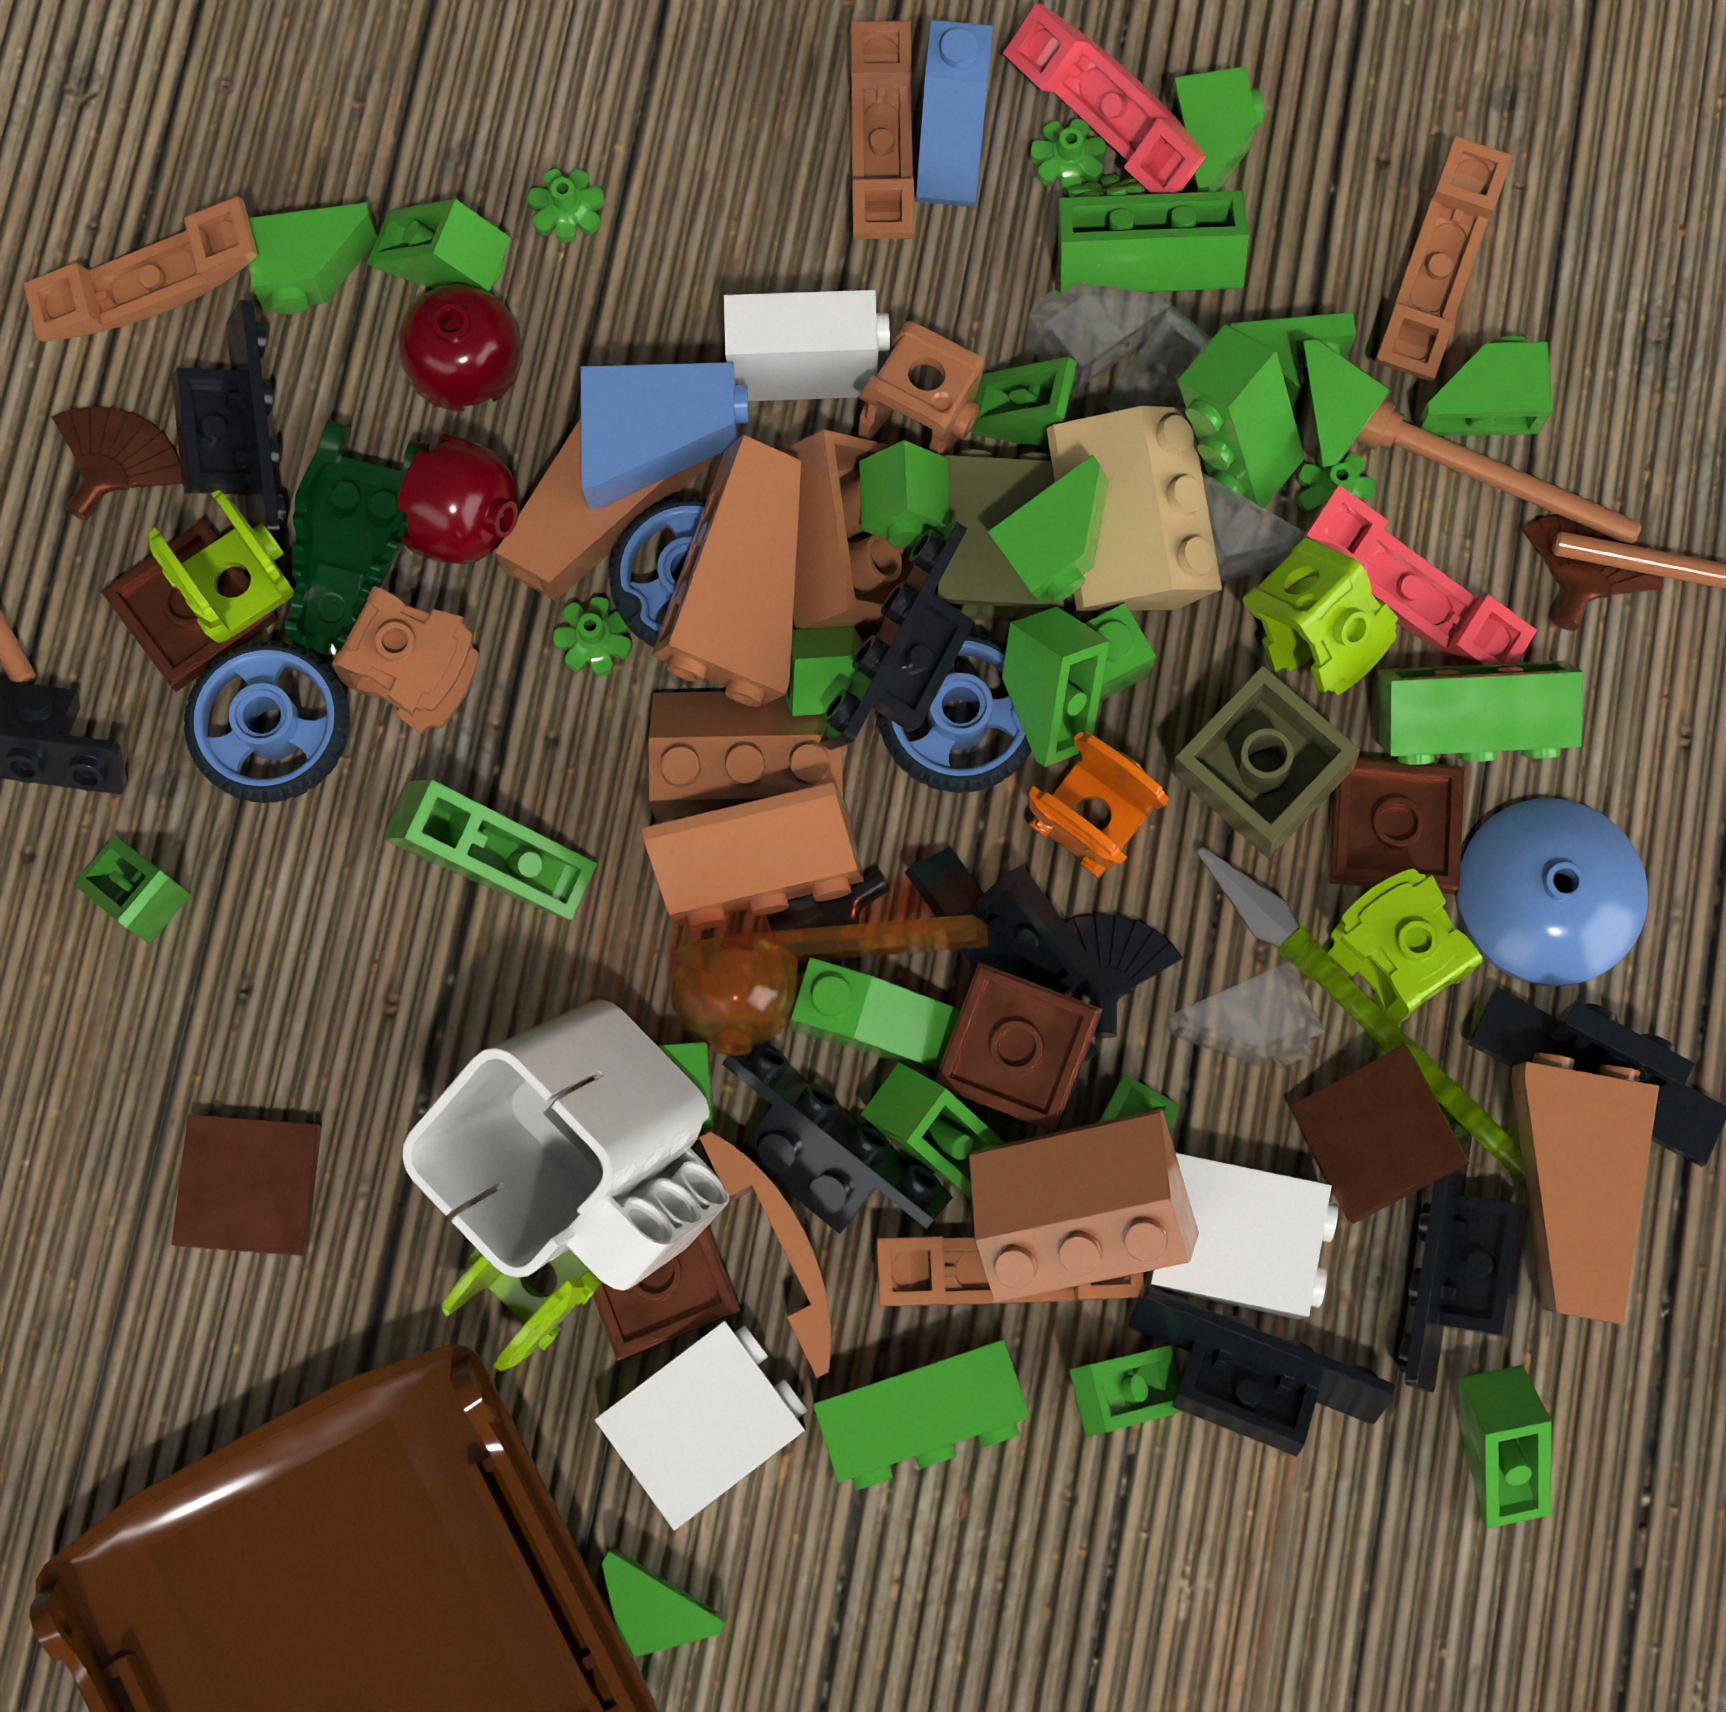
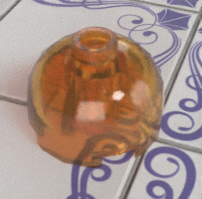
[669,937,800,1055]

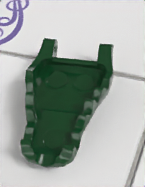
[285,420,430,655]

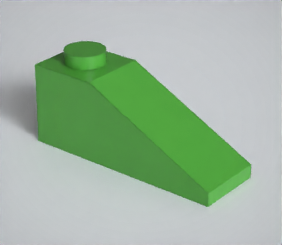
[382,779,598,921]
[791,958,961,1074]

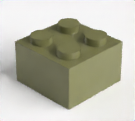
[1175,666,1360,859]

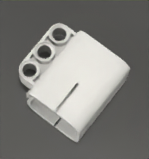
[402,1000,729,1290]

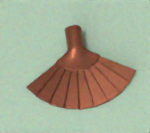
[51,406,183,521]
[1521,515,1663,631]

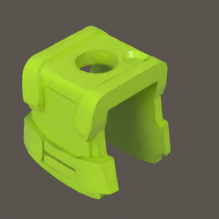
[148,490,294,643]
[1242,537,1399,695]
[1327,868,1483,1026]
[441,1248,602,1371]

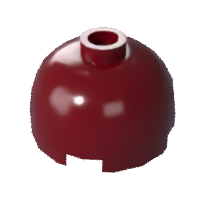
[398,283,523,412]
[397,434,518,564]

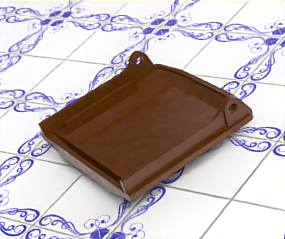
[29,1344,660,1712]

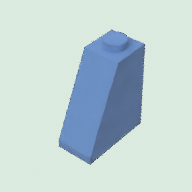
[916,20,993,207]
[581,362,749,509]

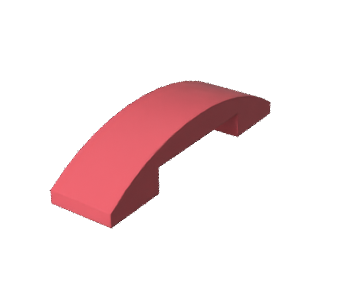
[1003,3,1206,194]
[1302,484,1537,665]

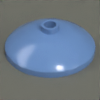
[1455,798,1648,987]

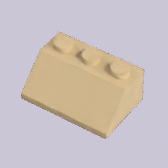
[1046,406,1222,611]

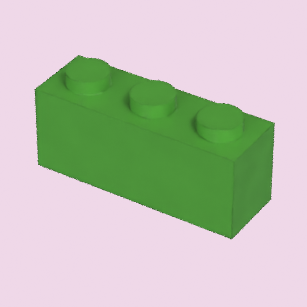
[1058,190,1249,295]
[1177,324,1305,513]
[1377,660,1583,765]
[813,1340,1030,1491]

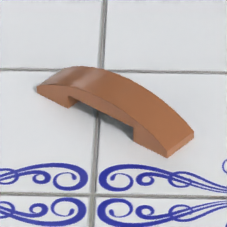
[851,21,914,239]
[1375,136,1513,382]
[23,196,258,342]
[699,1132,832,1379]
[877,1237,1144,1306]

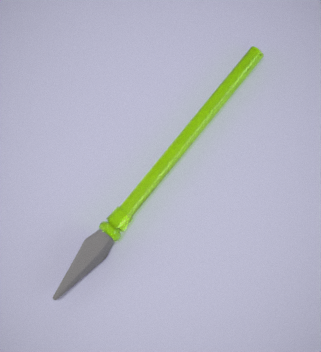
[1197,847,1526,1188]

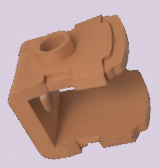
[858,321,985,456]
[332,586,479,734]

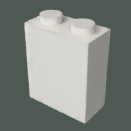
[724,290,890,401]
[1144,1153,1338,1319]
[595,1321,808,1530]

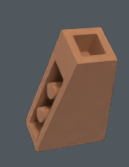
[495,418,719,601]
[651,435,801,707]
[1511,1053,1659,1325]

